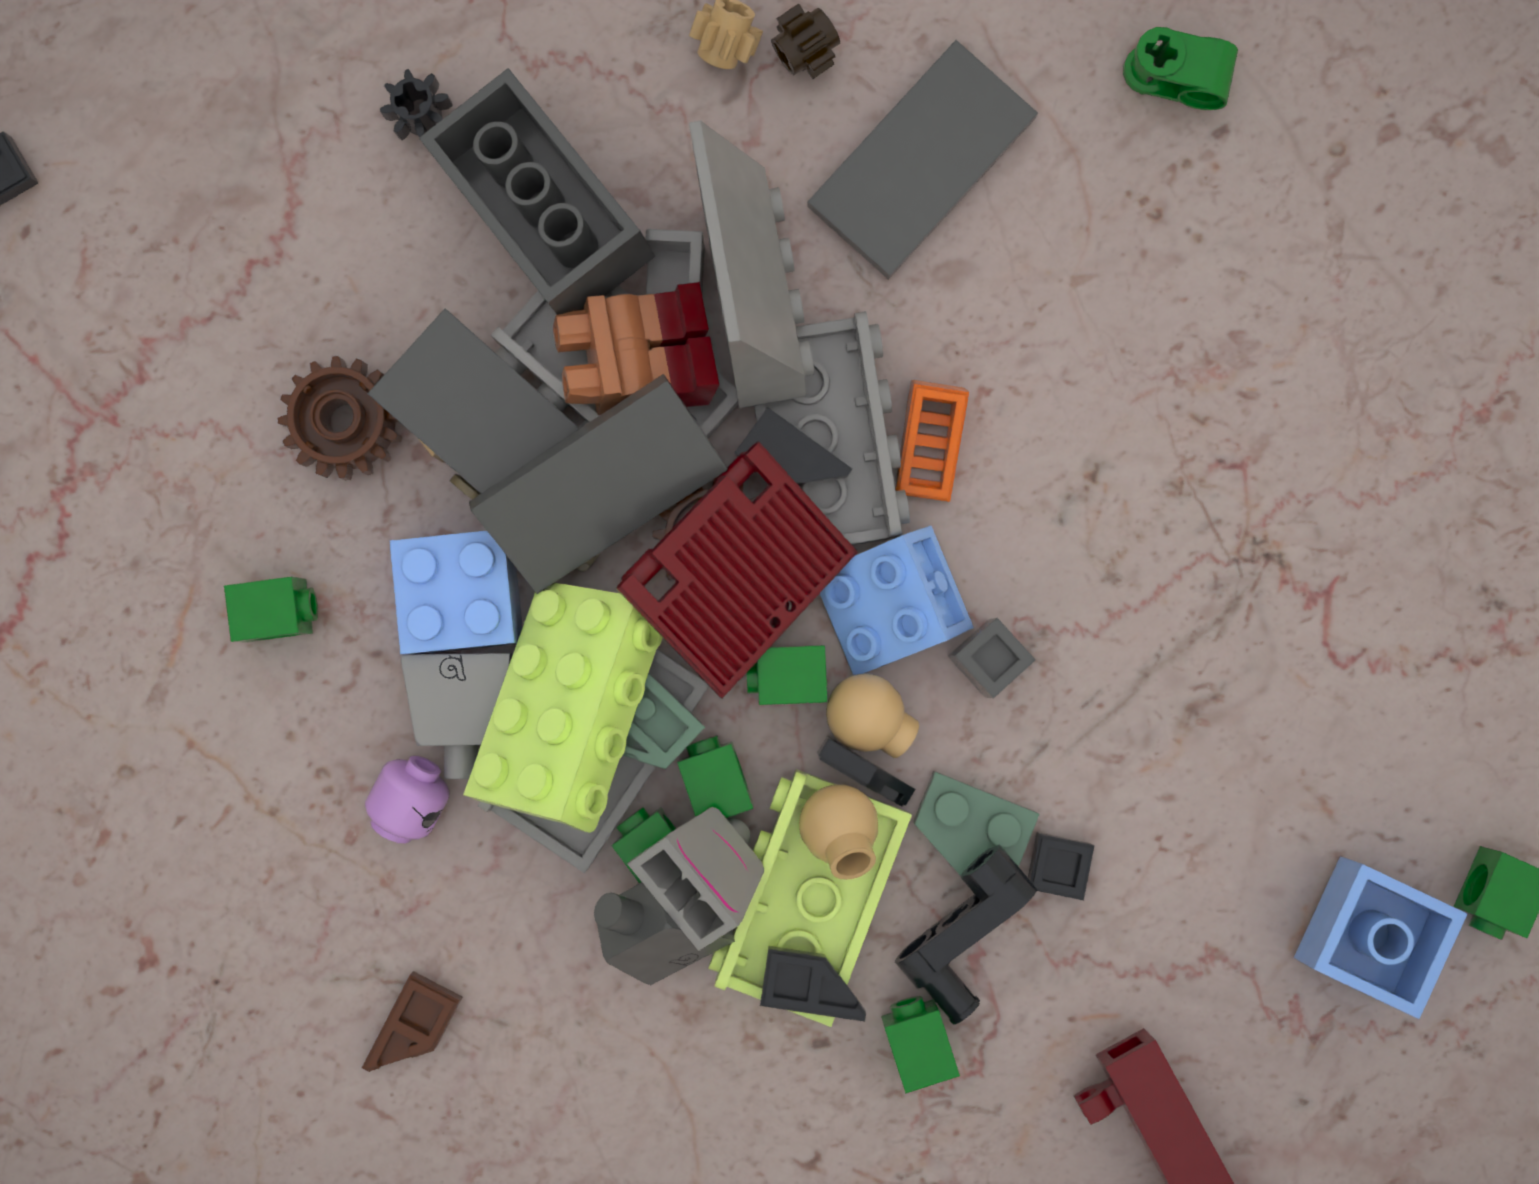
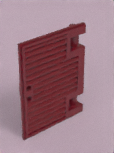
[616,441,858,699]

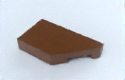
[362,971,463,1072]

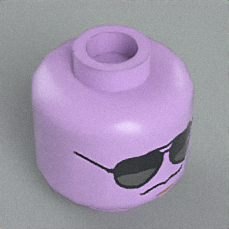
[365,756,450,844]

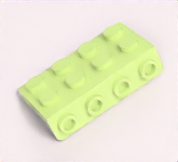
[463,582,662,833]
[708,769,912,1027]

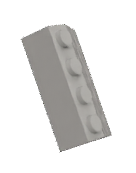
[689,121,815,408]

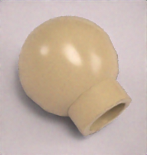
[826,674,919,758]
[799,785,878,880]

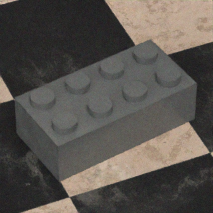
[419,68,655,315]

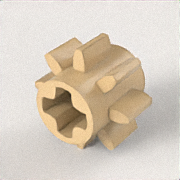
[689,0,763,69]

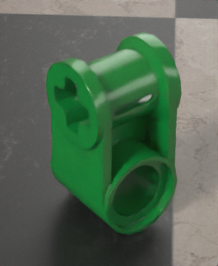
[1123,27,1238,110]

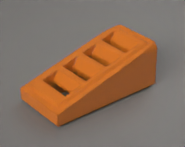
[895,380,969,502]

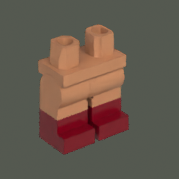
[553,282,720,415]

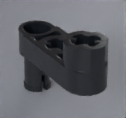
[895,844,1037,1025]

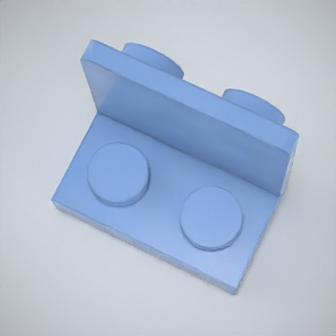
[820,526,974,675]

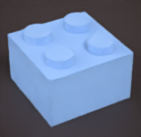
[390,531,522,655]
[1294,856,1467,1019]

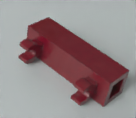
[1074,1028,1234,1184]

